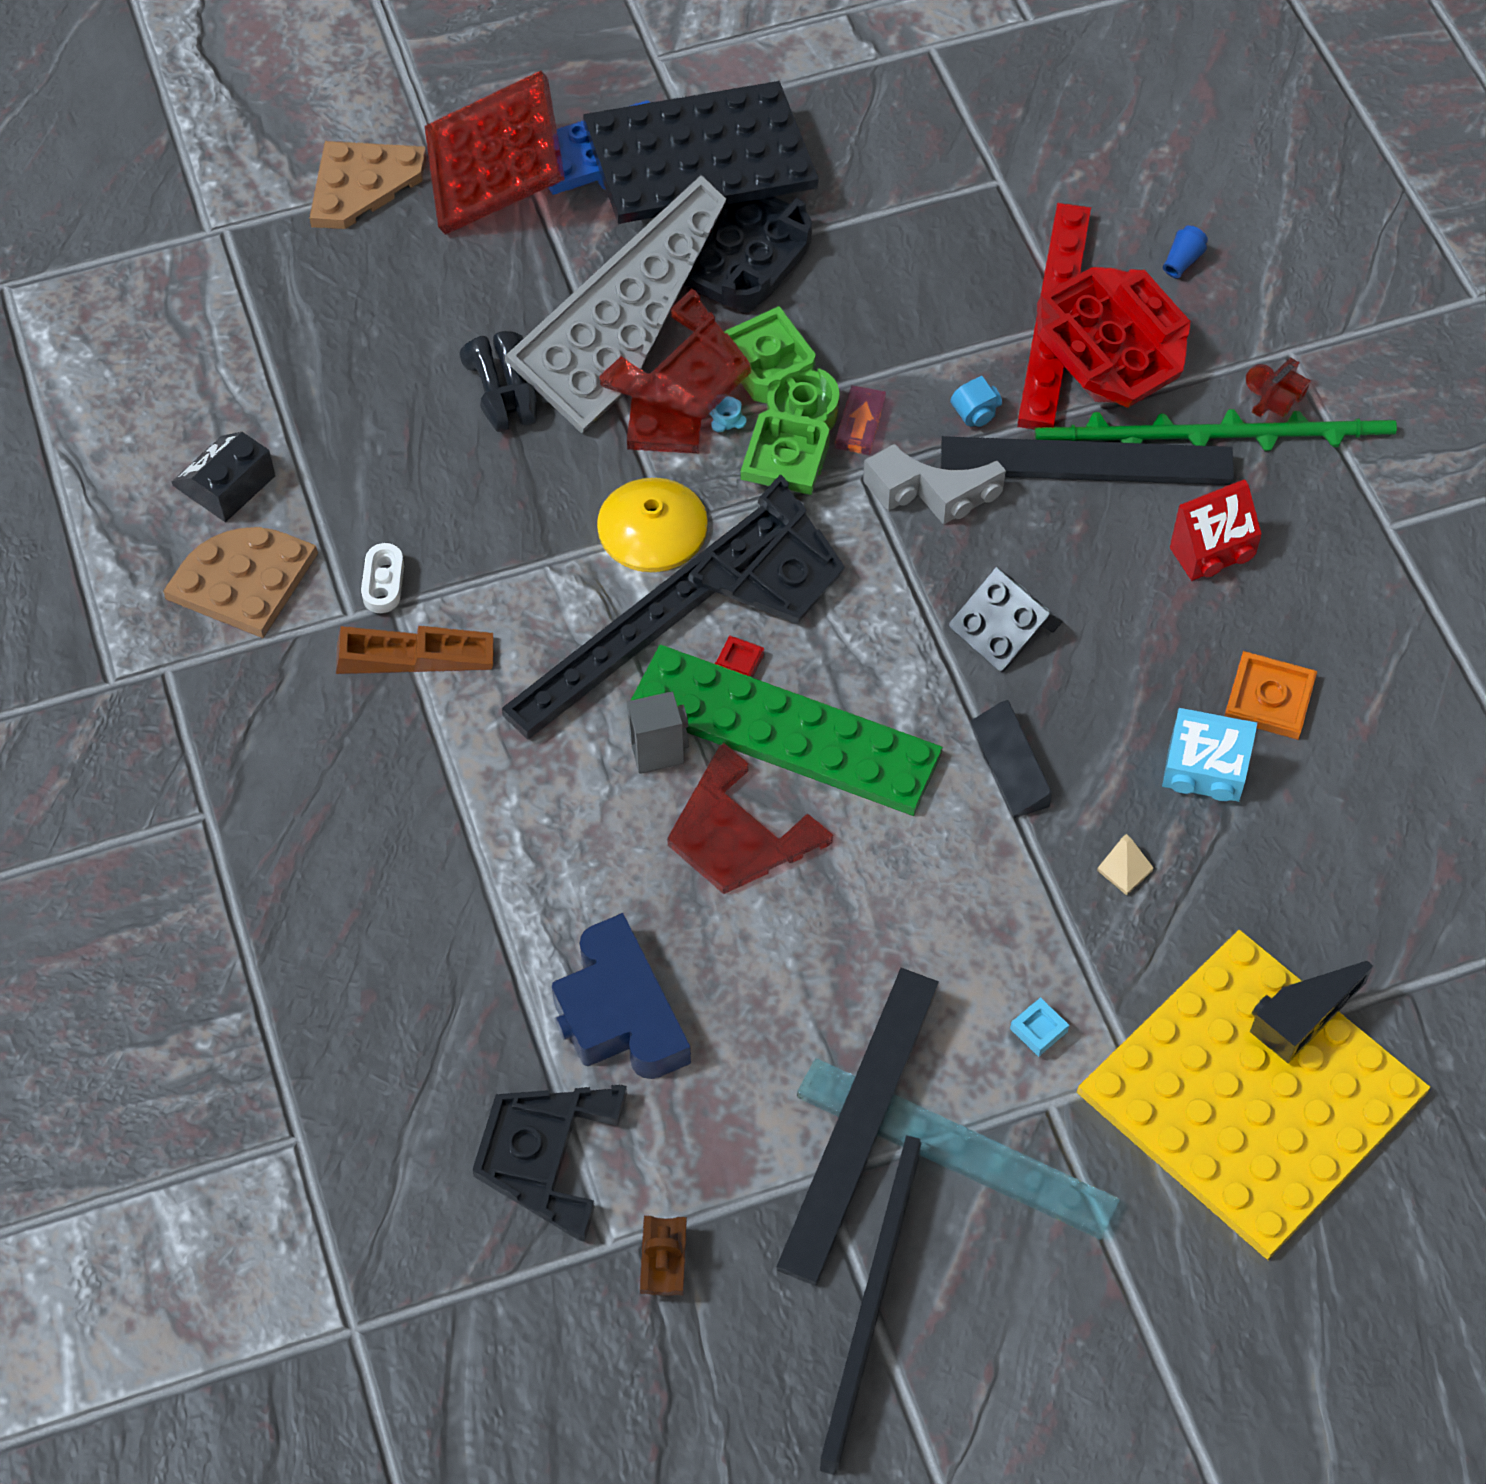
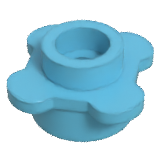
[707,396,746,432]

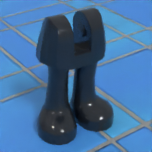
[459,331,537,433]

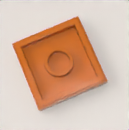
[1224,651,1317,740]

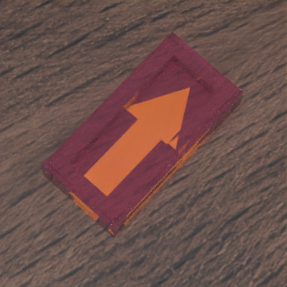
[835,385,886,455]

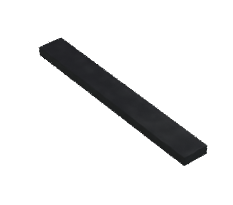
[941,436,1234,485]
[776,968,939,1286]
[820,1135,922,1475]

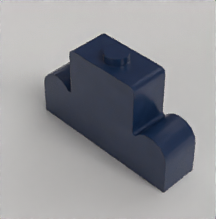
[552,913,691,1079]

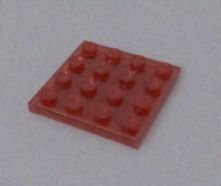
[424,70,565,235]

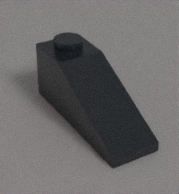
[1250,961,1373,1064]

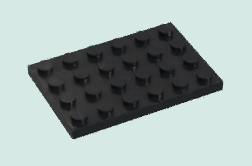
[583,81,819,224]

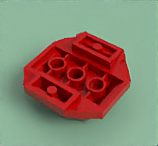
[1037,267,1191,408]

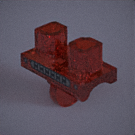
[1246,357,1311,418]

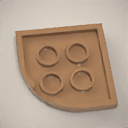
[163,527,318,638]

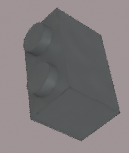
[627,691,689,774]

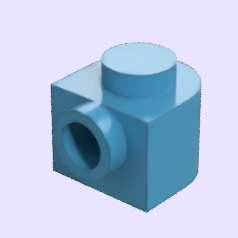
[950,376,1002,427]

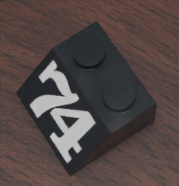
[171,432,276,523]

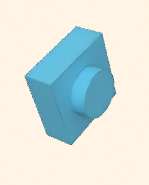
[1010,997,1069,1057]

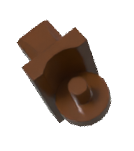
[640,1216,687,1296]

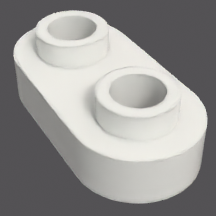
[361,543,404,613]

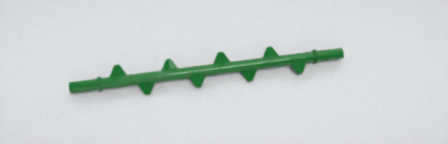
[1034,409,1397,452]

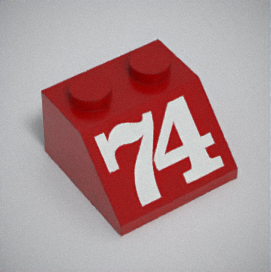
[1170,479,1262,581]

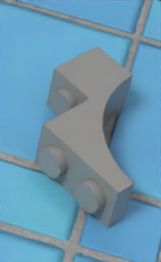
[863,444,1006,525]

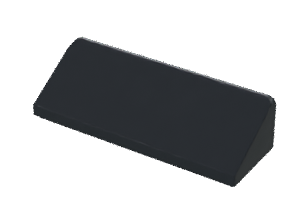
[970,700,1052,818]

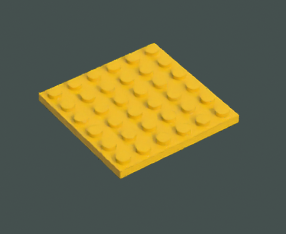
[1077,929,1430,1260]

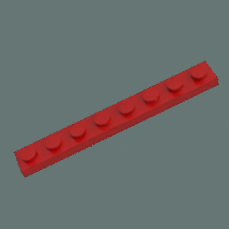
[1017,203,1091,430]

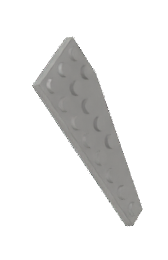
[505,176,726,434]

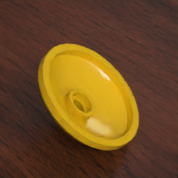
[597,478,708,572]

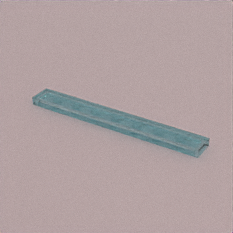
[797,1058,1119,1240]

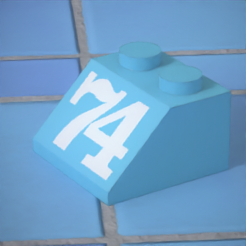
[1162,708,1257,802]

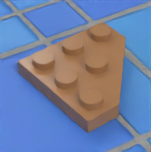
[309,141,427,229]

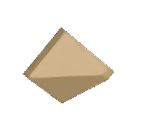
[1097,834,1154,895]

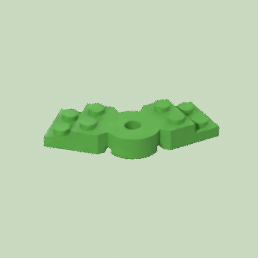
[718,306,840,495]

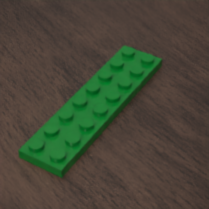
[630,644,943,816]

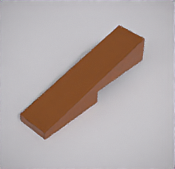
[336,625,493,674]

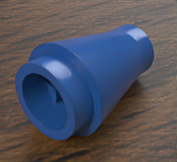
[1163,225,1208,278]

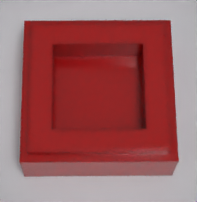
[715,635,764,678]

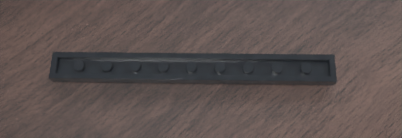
[502,506,786,740]

